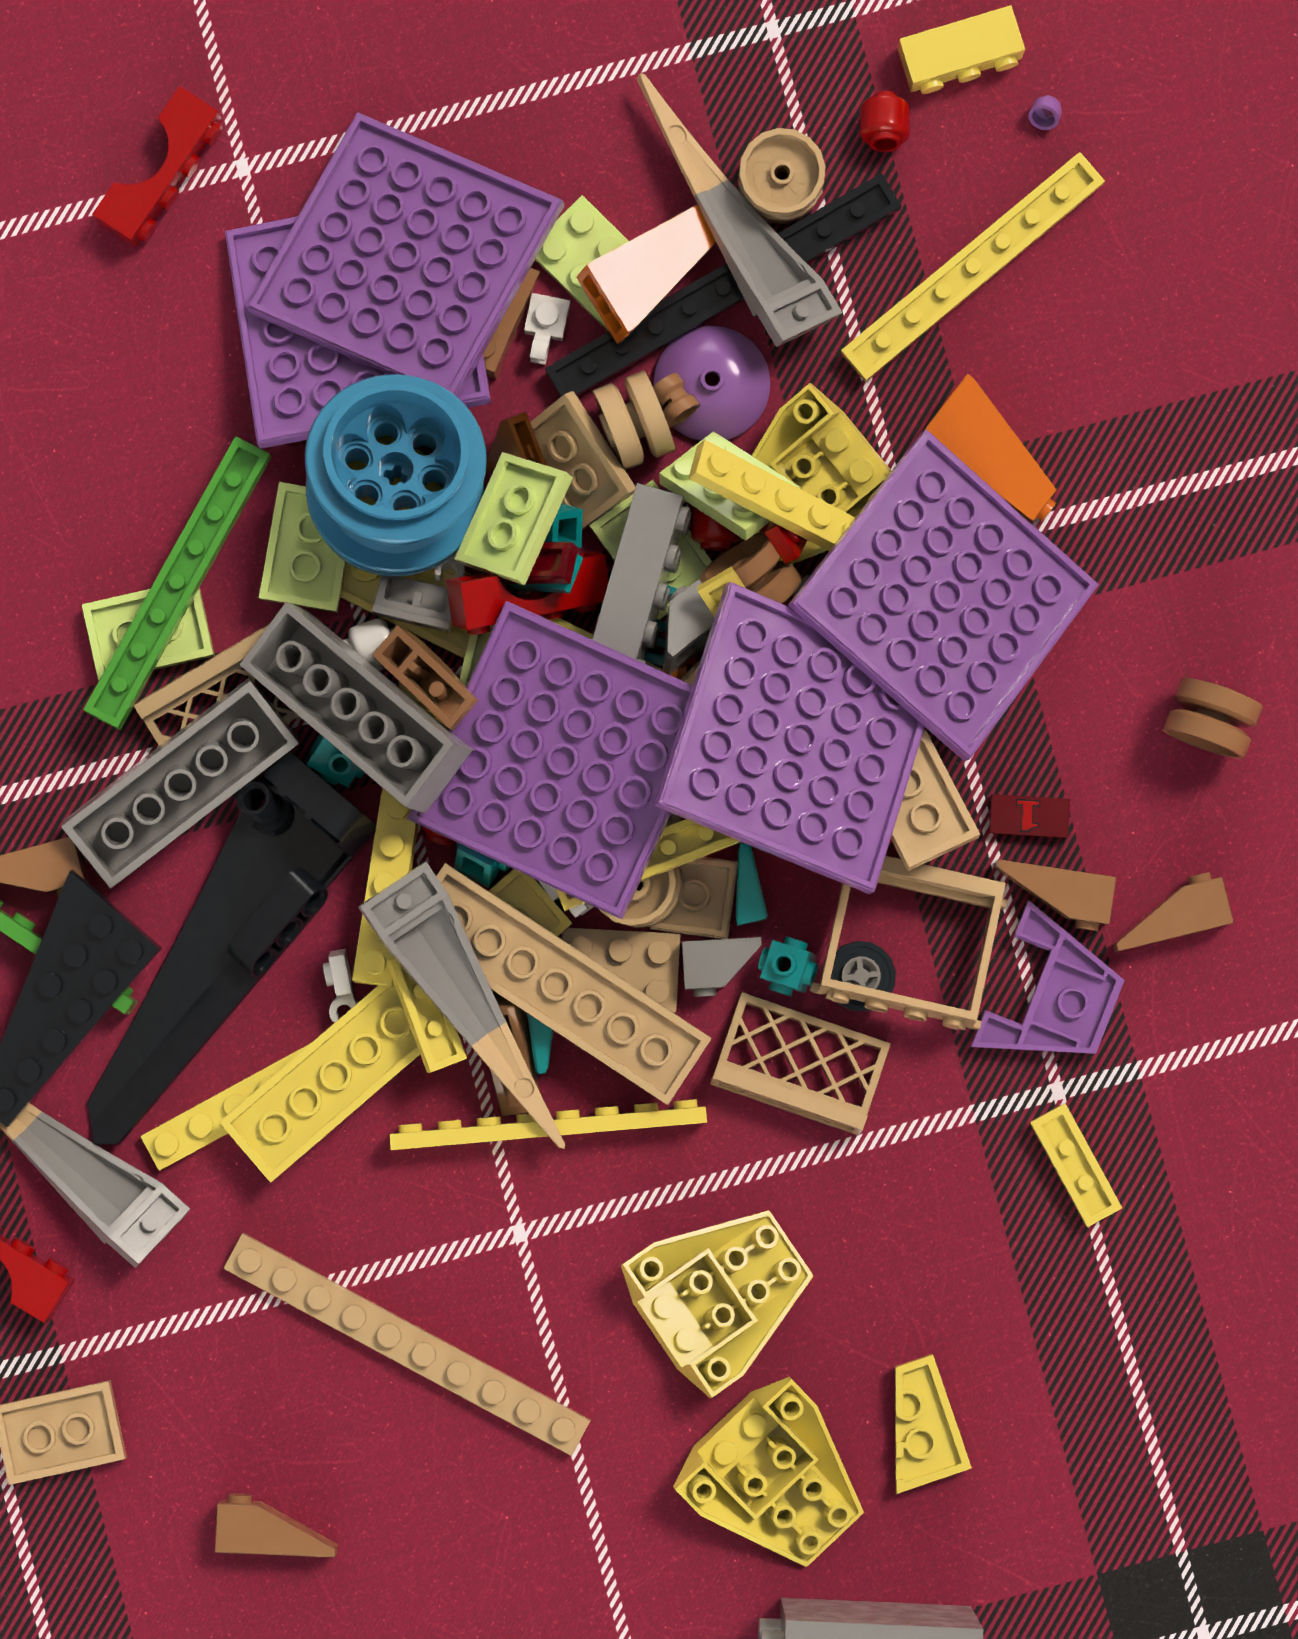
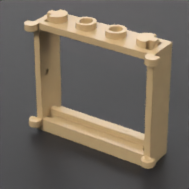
[810,856,1007,1030]

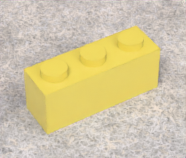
[897,5,1025,94]

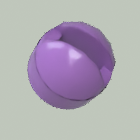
[1028,95,1062,130]

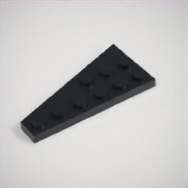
[0,870,162,1127]

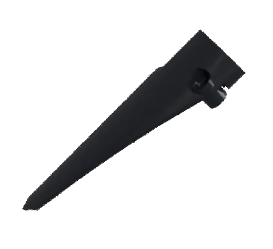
[87,751,376,1145]

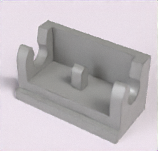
[372,575,453,633]

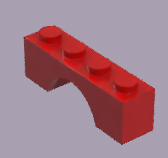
[92,86,223,247]
[446,551,609,635]
[0,1227,75,1323]

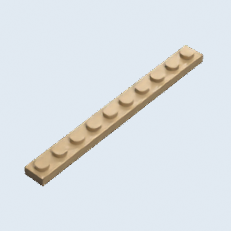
[223,1233,591,1456]

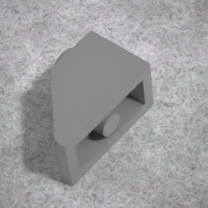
[664,579,714,675]
[682,937,762,997]

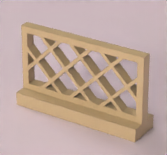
[134,624,299,746]
[710,992,891,1136]

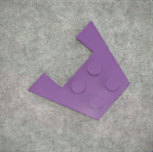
[970,900,1125,1054]

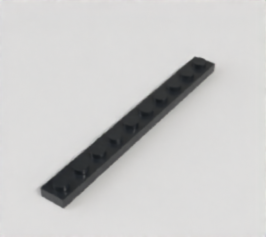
[545,173,901,397]

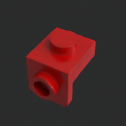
[759,521,808,564]

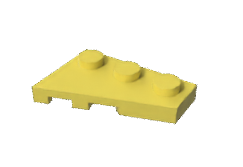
[895,1354,972,1494]

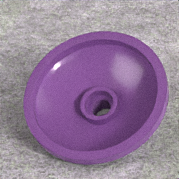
[654,326,770,442]

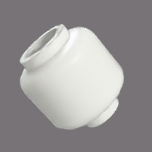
[343,618,396,671]

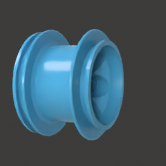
[305,374,487,576]

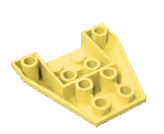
[740,383,891,564]
[621,1211,813,1398]
[673,1377,864,1567]

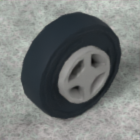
[831,941,896,1011]

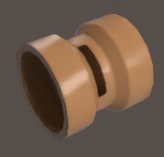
[653,373,700,428]

